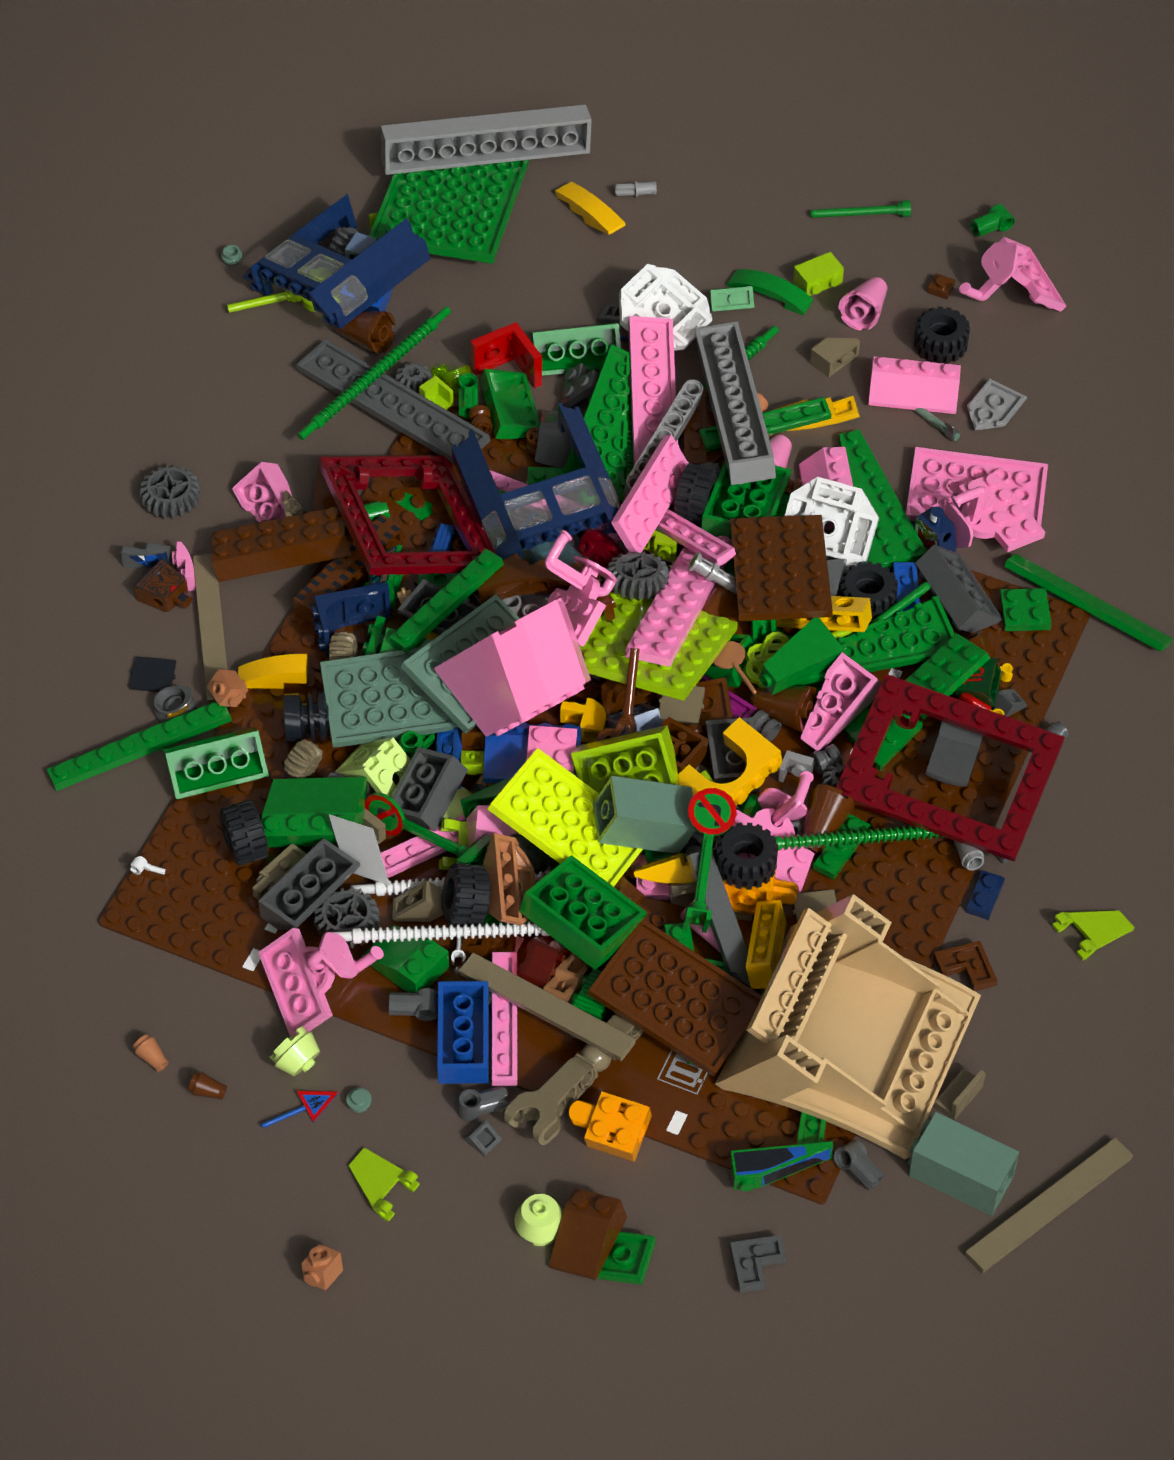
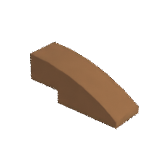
[543,953,593,1004]

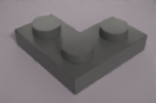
[561,363,599,408]
[730,1235,786,1293]

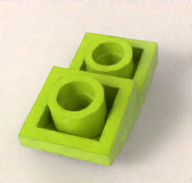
[643,531,677,561]

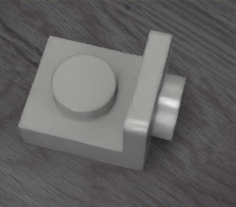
[776,750,814,782]

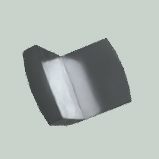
[535,410,572,467]
[925,721,983,787]

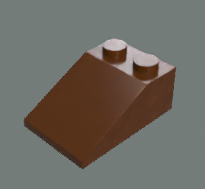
[601,680,658,716]
[549,1188,627,1280]

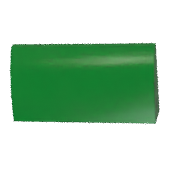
[480,368,540,439]

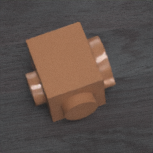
[207,669,248,707]
[301,1244,343,1291]

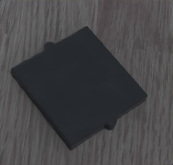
[129,656,177,692]

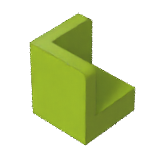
[419,376,454,410]

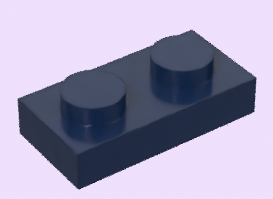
[966,870,1005,920]

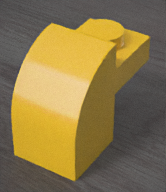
[560,698,606,743]

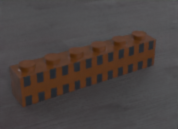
[293,514,403,624]

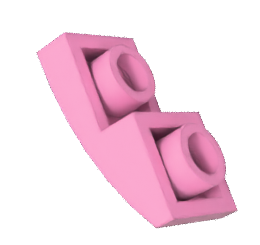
[172,542,196,591]

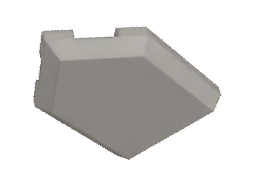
[967,378,1027,431]

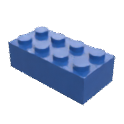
[437,981,489,1084]

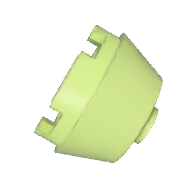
[270,1026,320,1076]
[514,1194,563,1246]

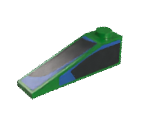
[730,1141,833,1191]

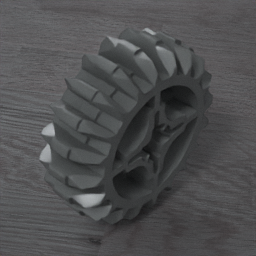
[140,464,201,520]
[607,550,669,601]
[314,886,380,949]

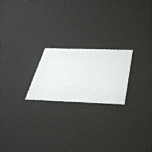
[329,814,390,885]

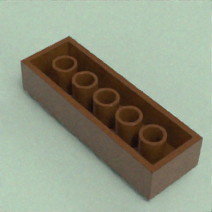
[211,507,352,582]

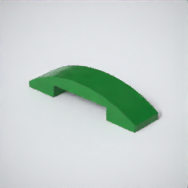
[727,269,813,316]

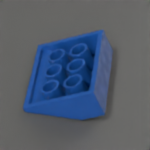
[483,723,581,783]

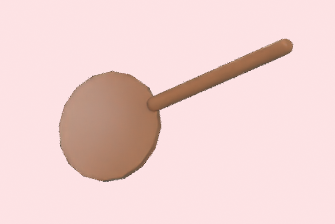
[713,641,757,694]

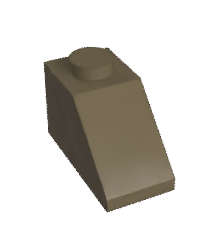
[810,338,860,377]
[392,880,444,922]

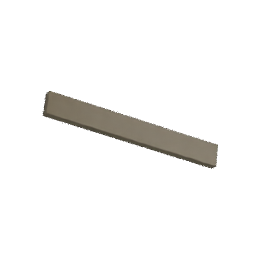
[193,554,228,704]
[459,953,636,1062]
[965,1137,1133,1274]

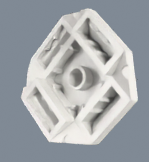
[619,264,712,350]
[785,477,879,570]

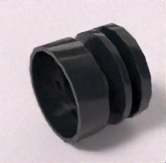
[283,691,330,743]

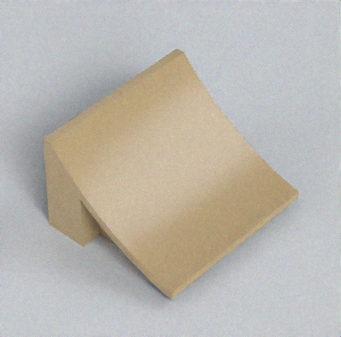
[715,894,981,1159]

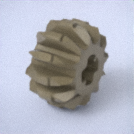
[329,632,358,661]
[284,739,322,779]

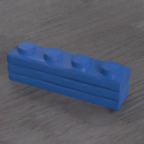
[429,524,454,552]

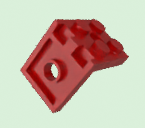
[470,322,542,388]

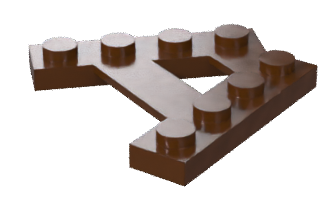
[684,389,782,471]

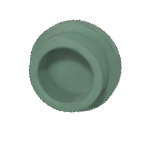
[221,245,243,265]
[346,1088,372,1113]

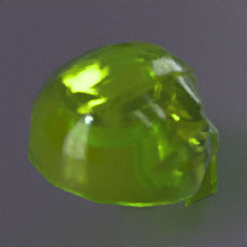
[431,364,472,392]

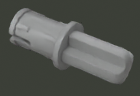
[614,181,657,198]

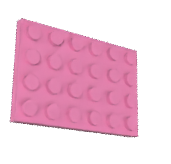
[906,447,1048,526]

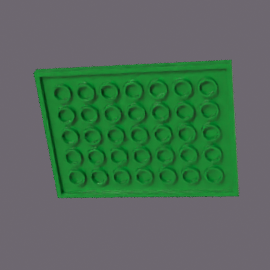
[369,160,530,264]

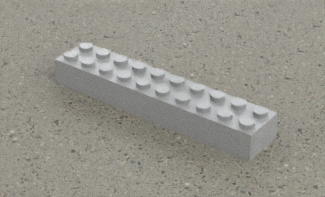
[381,105,591,175]
[695,321,776,485]

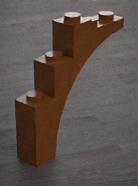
[472,553,616,622]

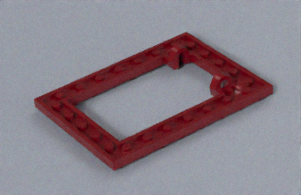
[318,455,496,575]
[836,674,1065,862]

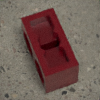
[575,530,626,570]

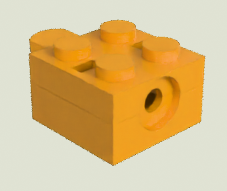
[723,868,799,915]
[569,1092,652,1162]

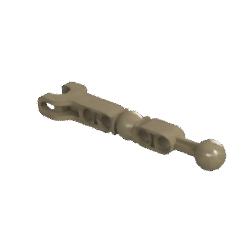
[504,1013,643,1145]

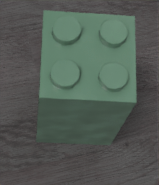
[593,776,697,854]
[908,1112,1019,1216]

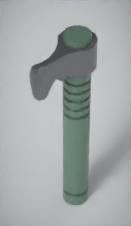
[913,408,960,442]

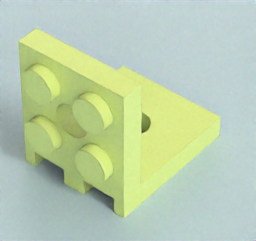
[335,738,411,797]

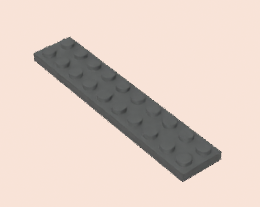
[296,339,490,463]

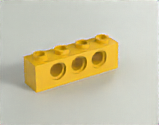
[776,596,872,632]
[746,900,786,989]

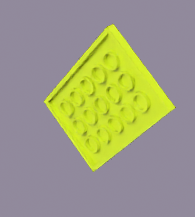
[487,748,643,887]

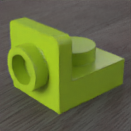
[461,751,485,775]

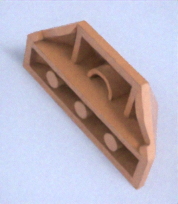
[483,833,535,925]

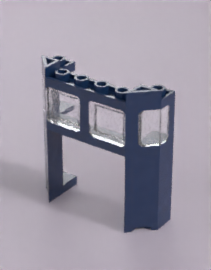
[243,193,430,329]
[452,402,621,560]

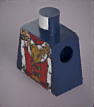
[913,507,956,552]

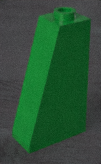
[759,618,845,695]

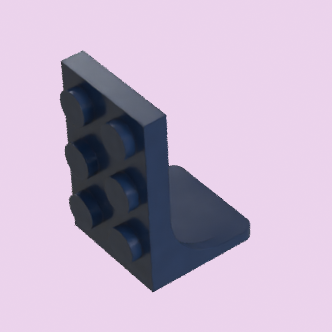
[311,582,391,658]

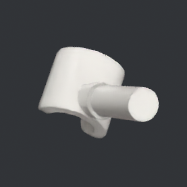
[130,856,166,875]
[451,936,466,965]

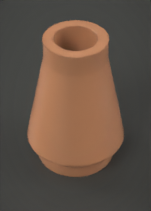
[133,1034,169,1072]

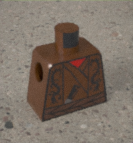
[134,559,192,612]

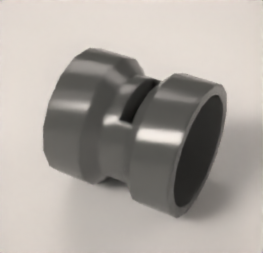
[753,710,781,741]
[810,744,843,775]

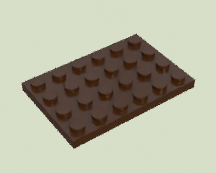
[730,515,833,621]
[588,919,762,1077]

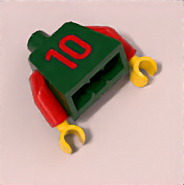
[955,658,1013,715]

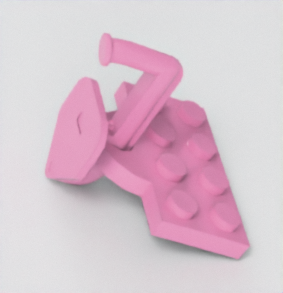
[959,237,1066,312]
[944,472,1045,552]
[544,530,617,647]
[714,771,814,894]
[258,928,384,1037]

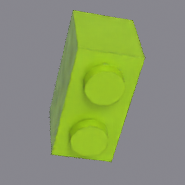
[793,252,844,296]

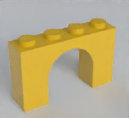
[678,717,782,806]

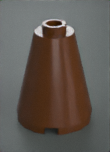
[335,311,396,354]
[750,686,818,732]
[802,784,855,854]

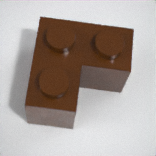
[660,717,709,774]

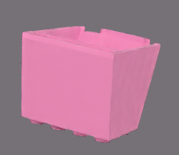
[434,597,591,737]

